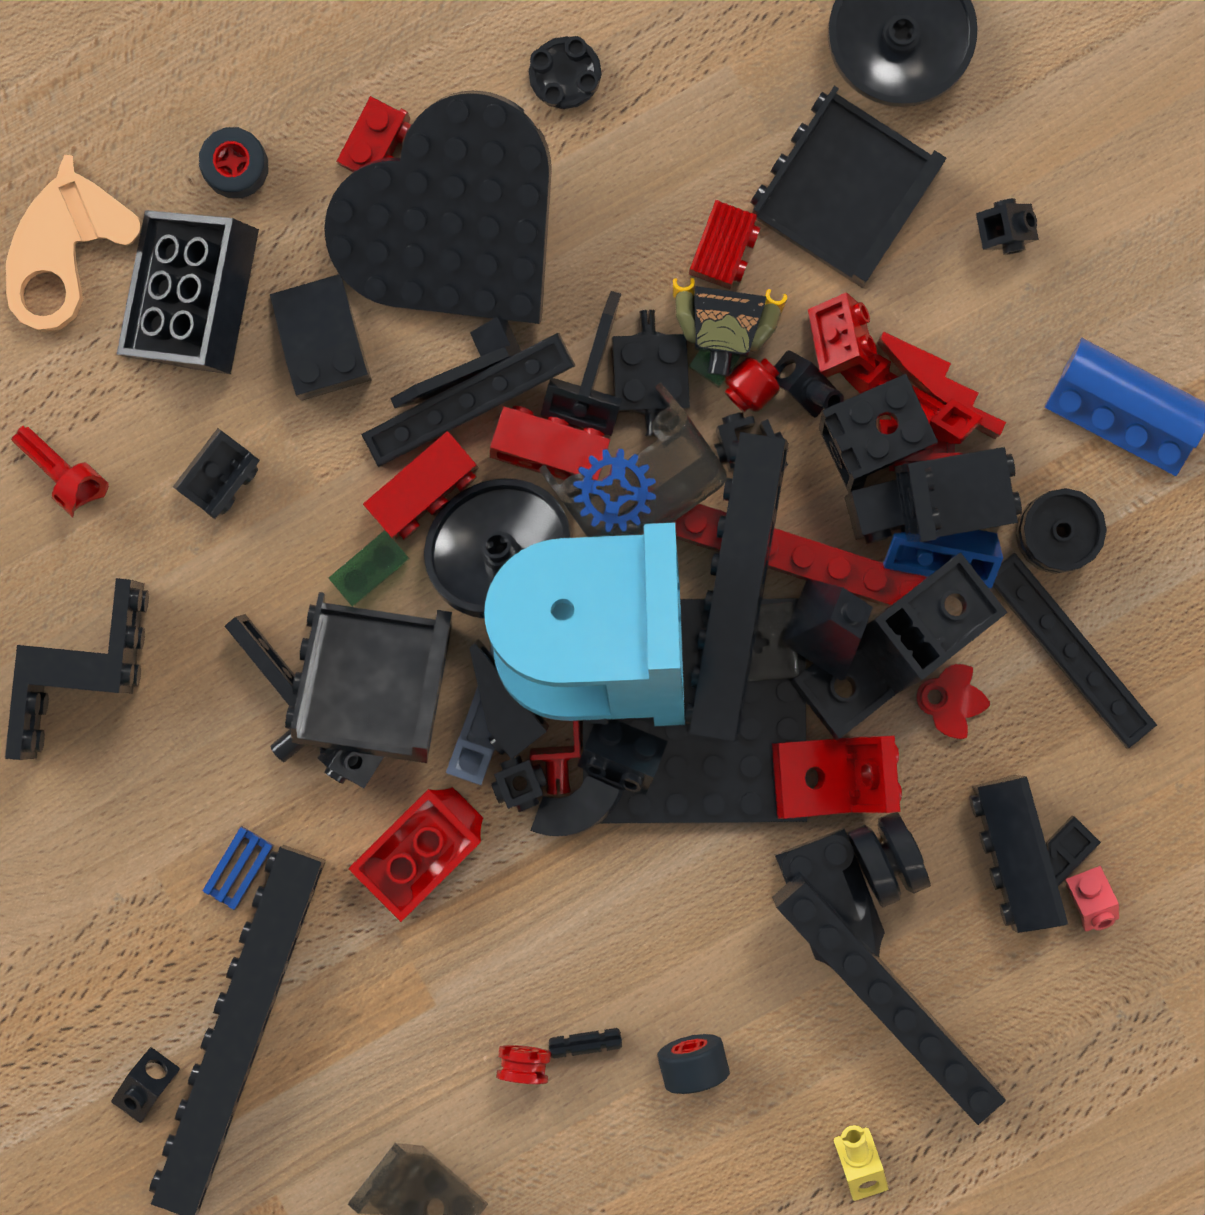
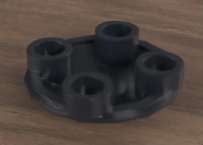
[528,36,602,109]

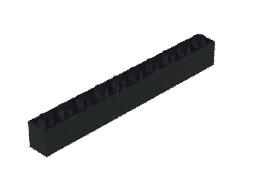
[149,845,326,1215]

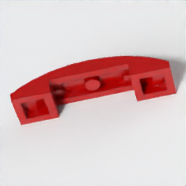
[840,353,983,444]

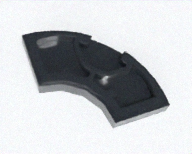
[530,775,625,836]

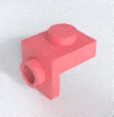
[1066,866,1119,931]

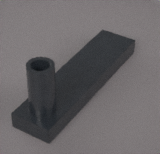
[225,614,305,762]

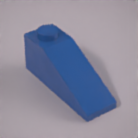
[883,530,1003,588]

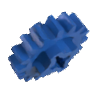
[573,449,656,532]

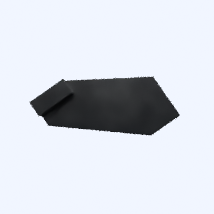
[540,291,622,436]
[390,316,521,408]

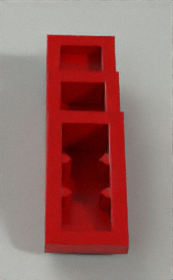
[877,332,1006,439]

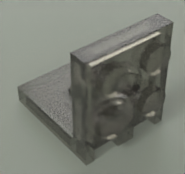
[348,1143,488,1215]

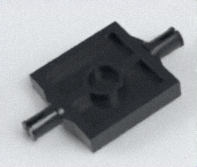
[611,310,690,437]

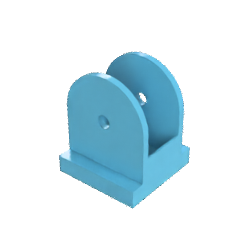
[484,523,685,726]

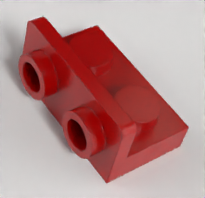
[336,96,412,172]
[808,292,877,378]

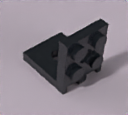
[819,374,938,493]

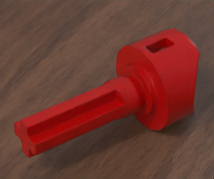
[11,426,109,518]

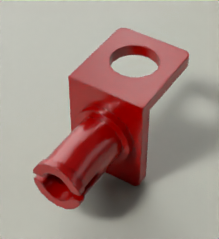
[530,720,581,795]

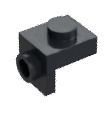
[714,412,755,472]

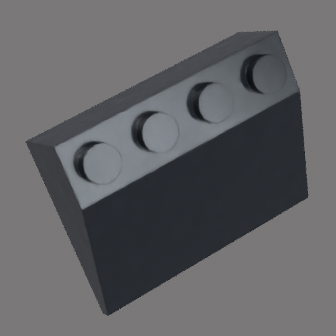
[117,210,259,374]

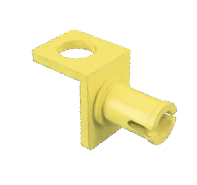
[834,1125,888,1201]

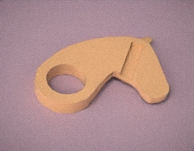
[6,155,142,332]

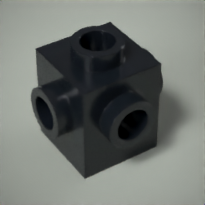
[976,198,1039,255]
[318,747,384,788]
[491,755,548,812]

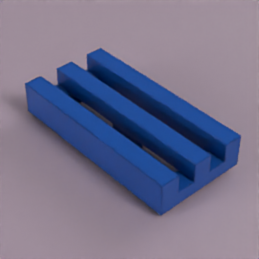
[202,826,274,910]

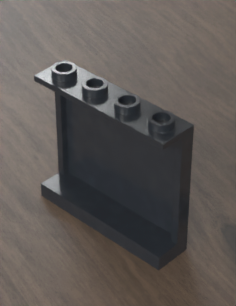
[750,85,947,288]
[285,592,452,763]

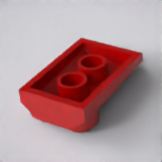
[348,787,484,922]

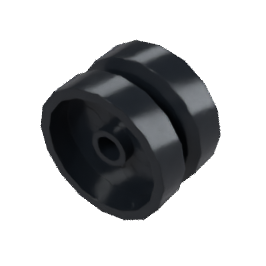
[1015,488,1107,574]
[848,812,931,908]

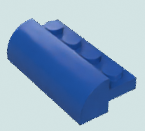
[1045,337,1205,476]

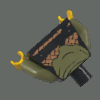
[673,278,787,376]

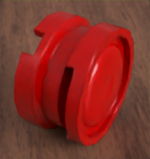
[496,1045,551,1084]

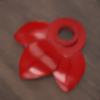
[916,664,990,739]

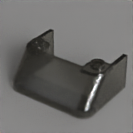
[539,382,727,537]

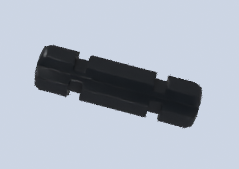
[549,1028,622,1059]

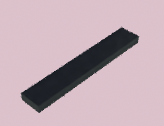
[361,333,576,467]
[993,553,1157,749]

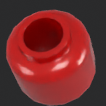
[724,357,780,413]

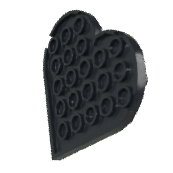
[324,90,552,324]

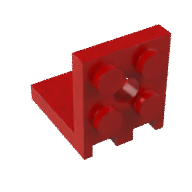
[772,735,902,819]

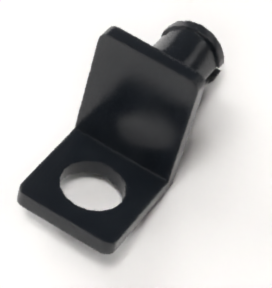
[774,350,844,418]

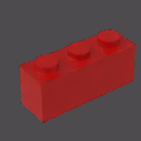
[489,406,610,483]
[363,431,478,540]

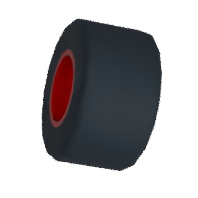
[199,127,268,198]
[657,1034,730,1094]

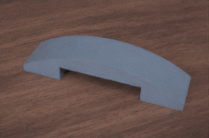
[446,646,495,786]

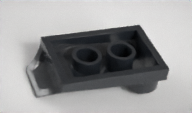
[775,828,885,968]

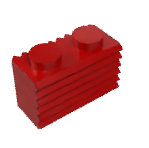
[689,200,761,290]

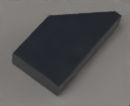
[1046,816,1101,886]

